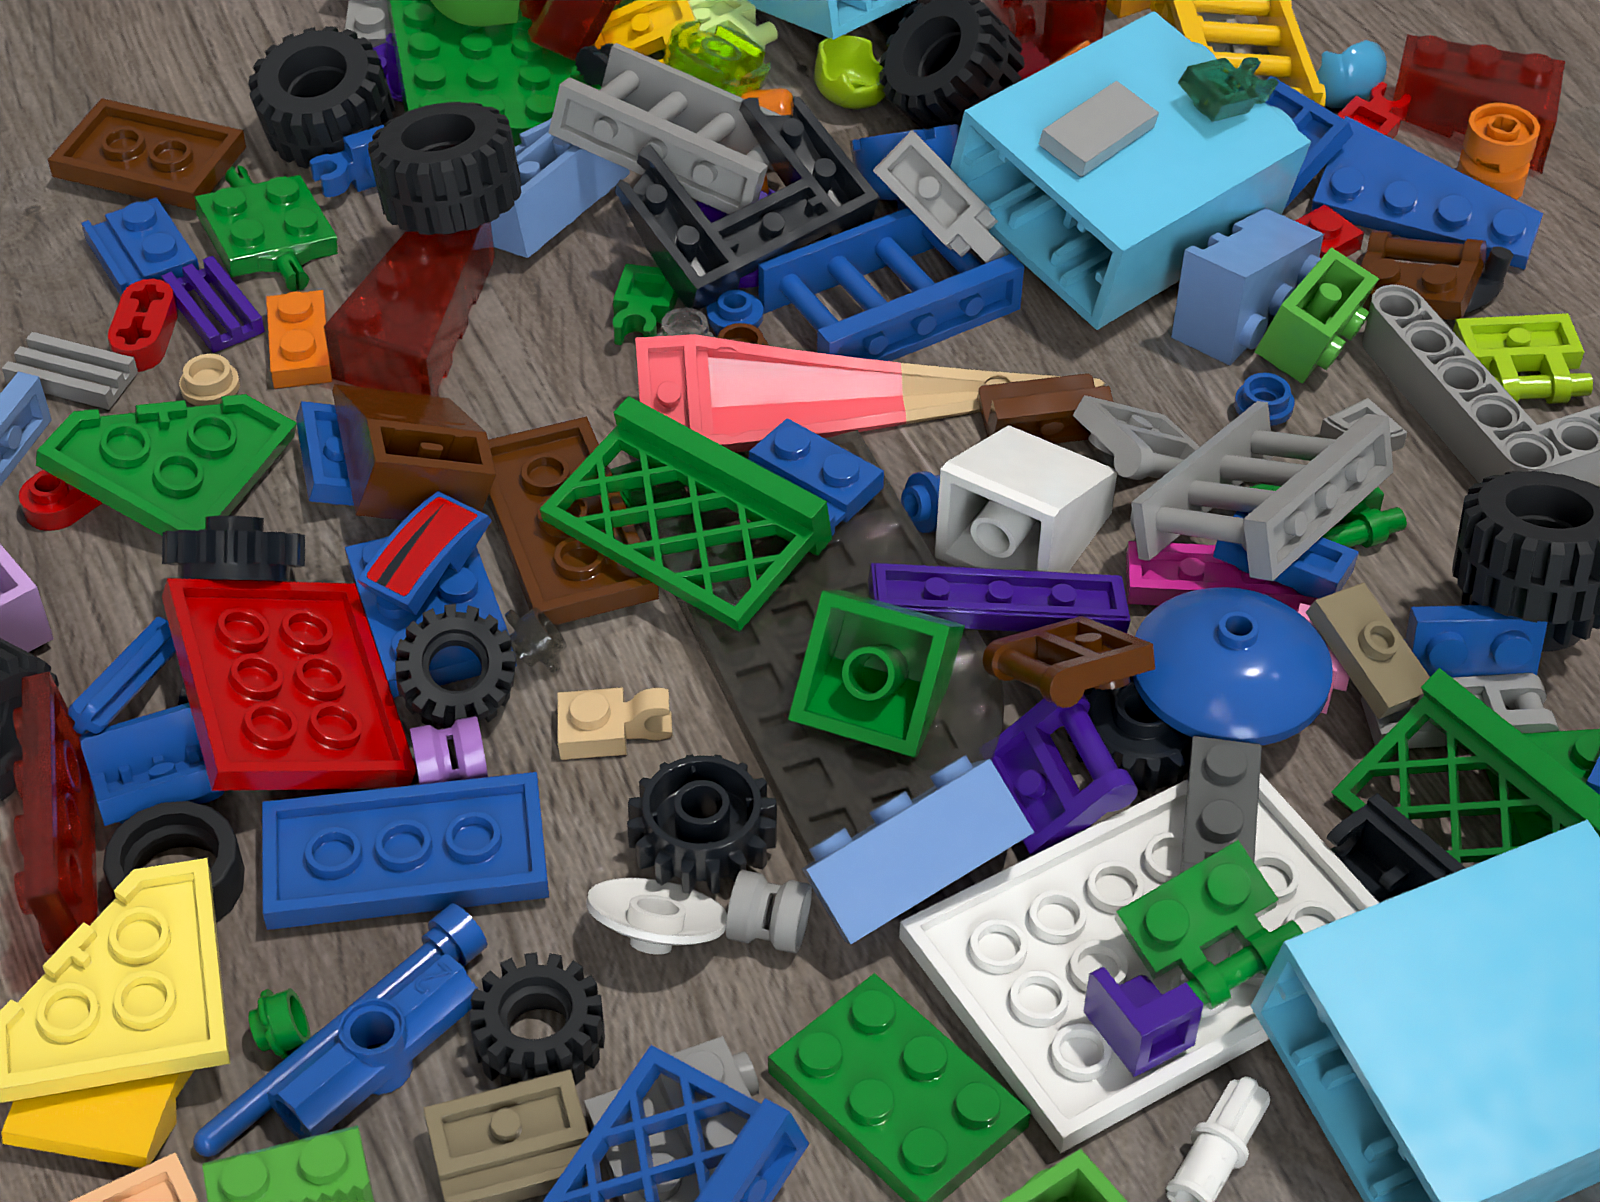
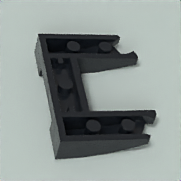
[615,97,880,314]

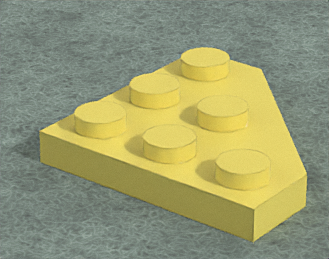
[0,858,230,1103]

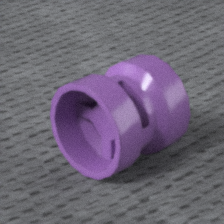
[410,716,488,785]

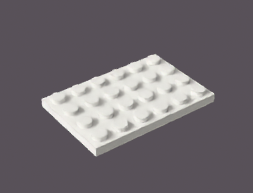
[899,773,1379,1153]

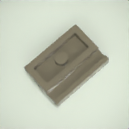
[423,1069,589,1202]

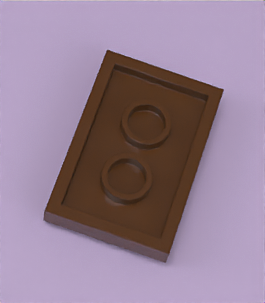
[48,98,246,211]

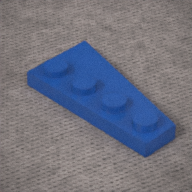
[1311,116,1543,269]

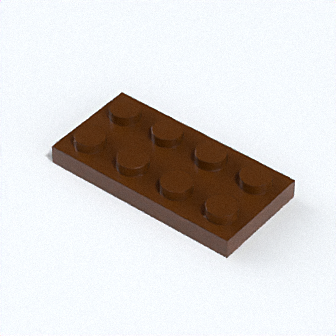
[487,416,659,630]

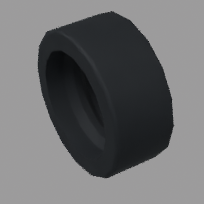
[103,801,245,923]

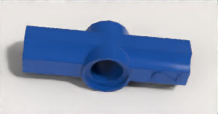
[267,953,478,1139]

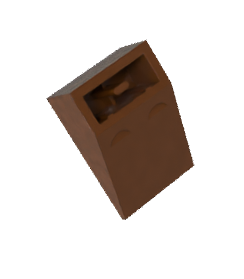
[332,384,497,520]

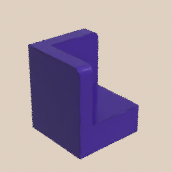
[1083,967,1204,1077]

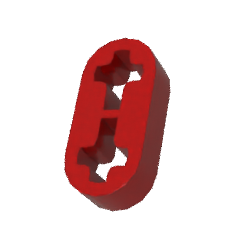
[108,279,178,372]

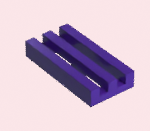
[161,255,265,353]

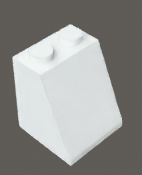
[935,425,1117,573]

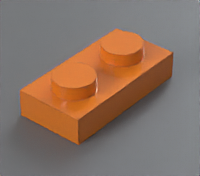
[266,290,332,389]

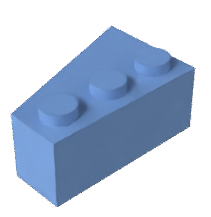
[452,119,630,258]
[802,755,1034,944]

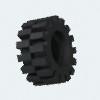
[395,604,516,729]
[469,952,605,1087]

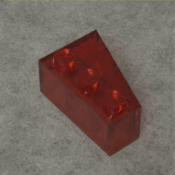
[1393,34,1565,174]

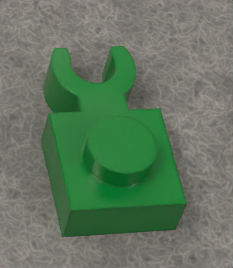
[613,263,678,345]

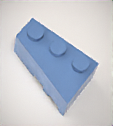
[1171,208,1324,366]

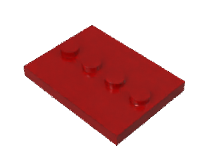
[162,578,417,791]

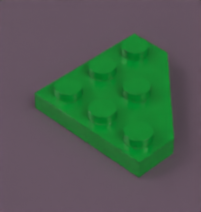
[36,394,297,536]

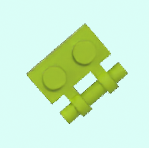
[1453,313,1593,404]

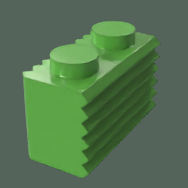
[202,1125,375,1202]

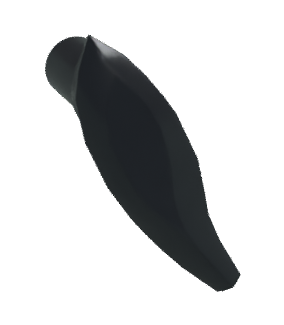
[1465,246,1513,314]

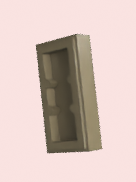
[1306,582,1430,720]

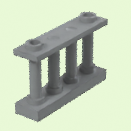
[548,43,780,215]
[1130,401,1393,581]

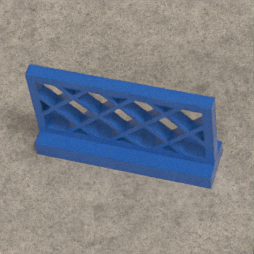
[543,1045,810,1202]

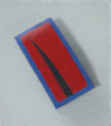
[357,492,492,615]

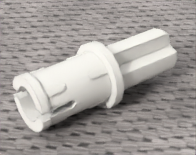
[1166,1076,1270,1202]

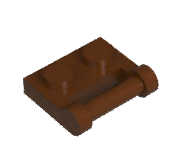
[1360,230,1487,320]
[982,616,1155,708]

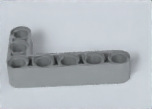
[1362,285,1600,487]

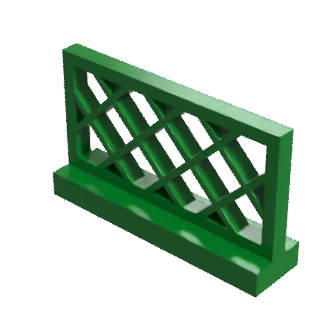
[539,396,832,632]
[1331,668,1600,865]

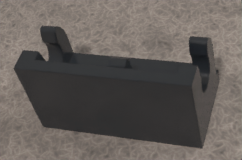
[1326,793,1465,903]

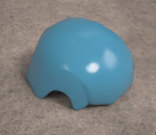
[1315,40,1387,110]

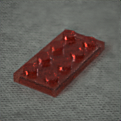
[13,672,98,955]

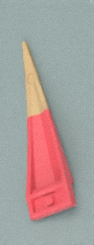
[635,334,1105,453]

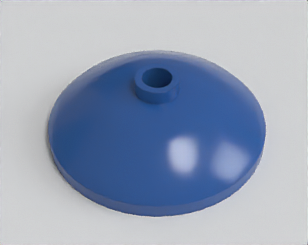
[1132,587,1333,745]

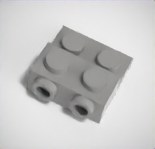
[584,1036,759,1202]

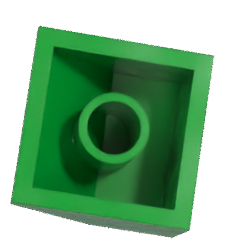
[788,590,965,757]

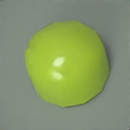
[814,34,886,109]

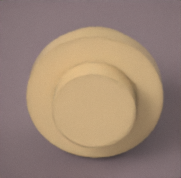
[179,354,240,406]

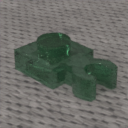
[1178,57,1279,122]

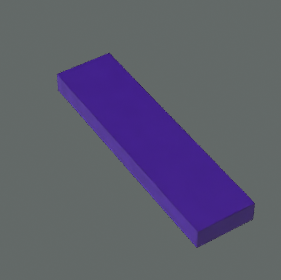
[868,563,1131,633]

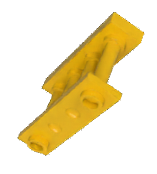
[1150,0,1326,107]

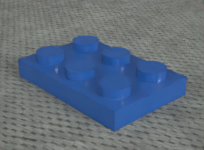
[345,536,517,698]

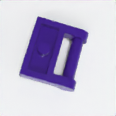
[978,694,1138,856]

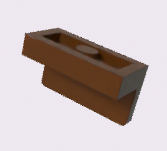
[977,373,1114,444]

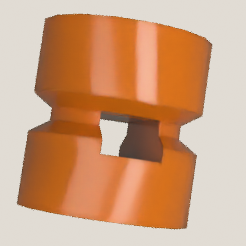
[1457,103,1540,200]

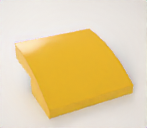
[2,1070,194,1168]

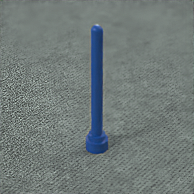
[193,903,488,1157]

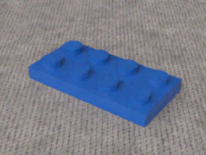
[262,772,549,930]

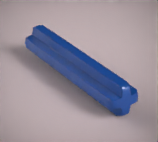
[68,617,176,735]

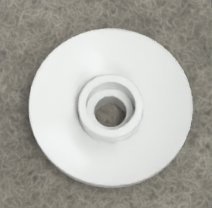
[586,878,727,954]

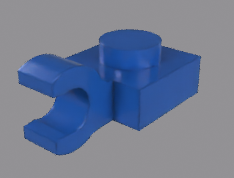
[309,125,384,197]

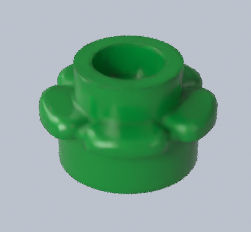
[248,988,310,1059]

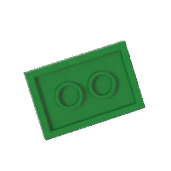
[768,973,1031,1202]

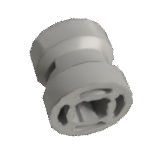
[726,870,812,954]

